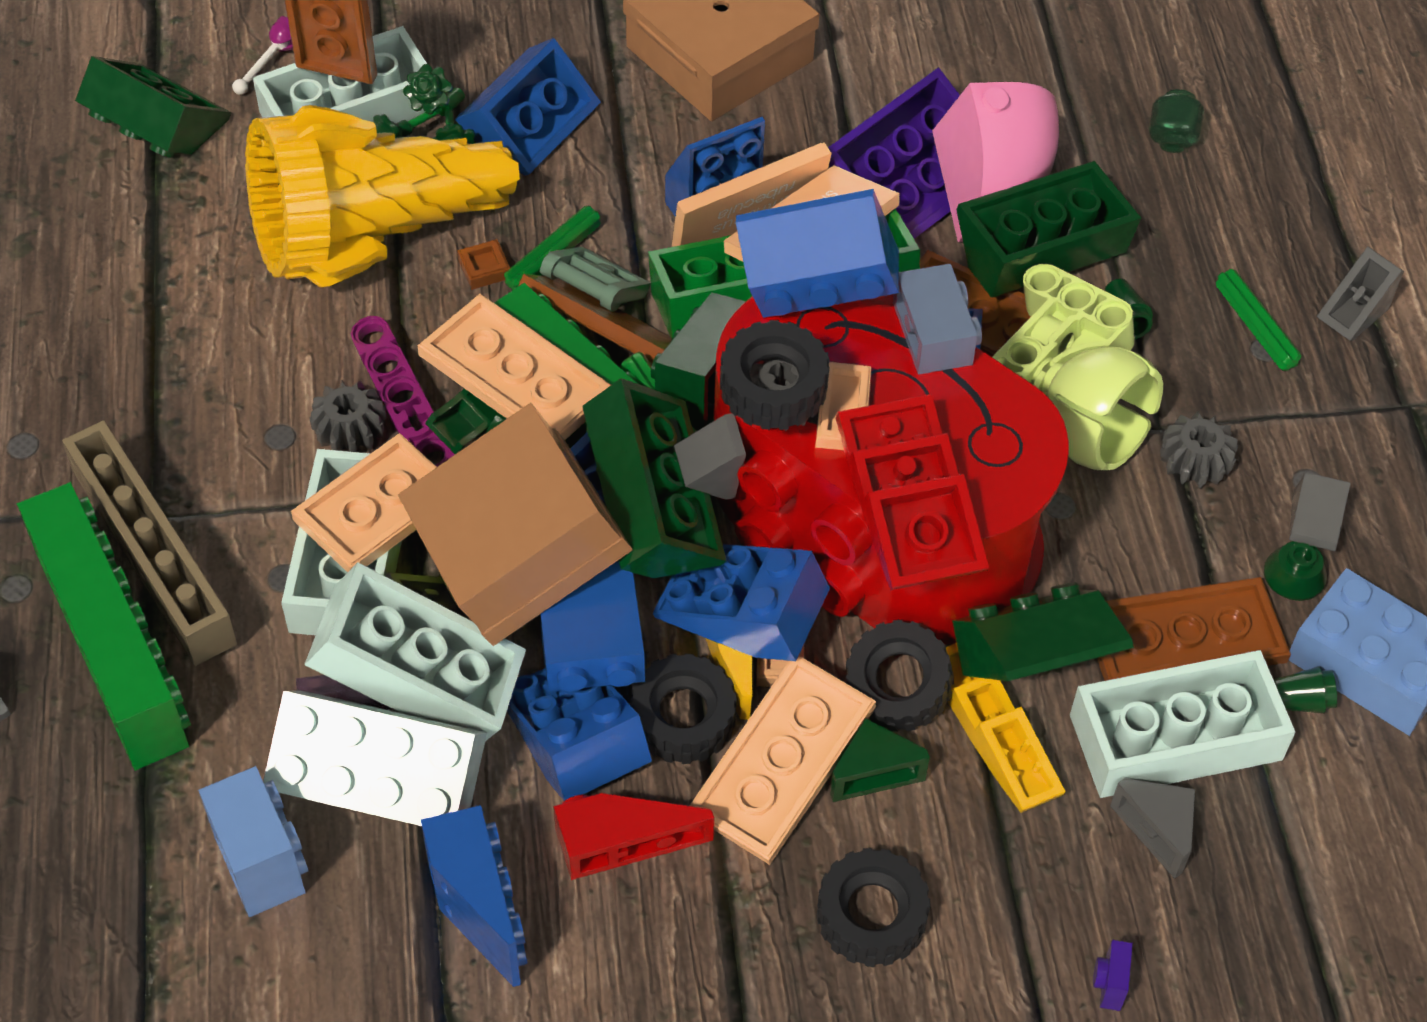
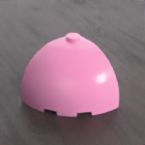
[932,82,1059,242]

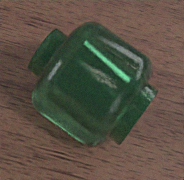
[1149,89,1204,153]

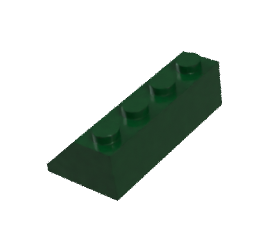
[956,161,1141,298]
[582,378,727,578]

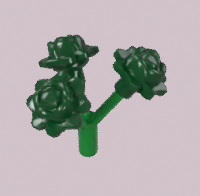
[373,64,477,144]

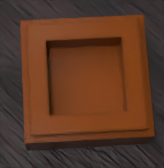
[457,239,510,290]

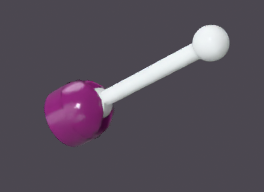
[232,16,293,95]

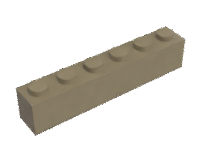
[62,420,237,666]

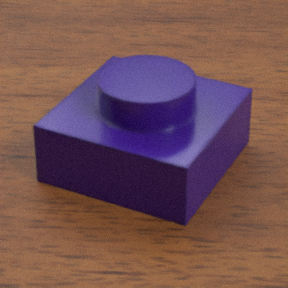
[1093,940,1133,1011]

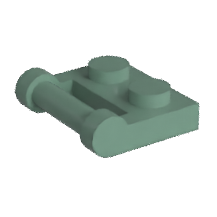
[540,247,651,312]

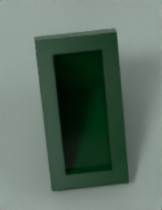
[830,719,930,802]

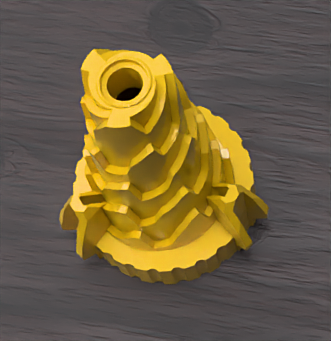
[245,105,520,288]

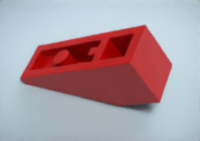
[553,793,714,880]

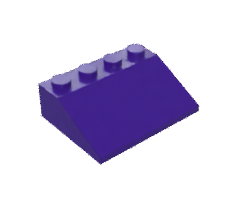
[828,67,960,239]

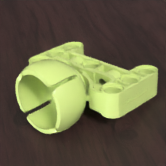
[992,264,1163,470]

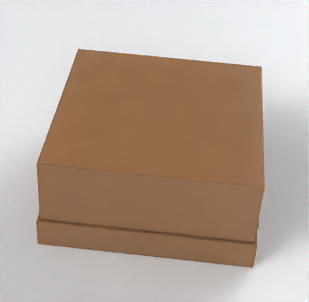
[623,0,819,122]
[398,402,633,646]

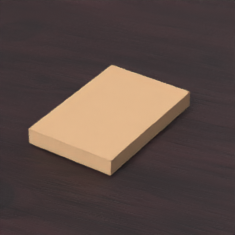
[291,433,437,572]

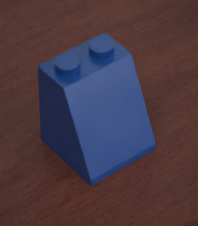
[540,562,645,692]

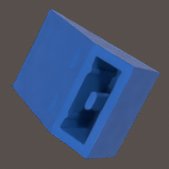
[665,117,765,217]
[653,544,830,662]
[507,668,652,801]
[421,805,527,987]

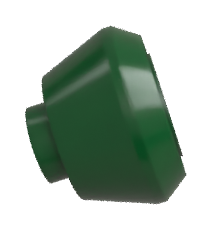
[1264,541,1327,601]

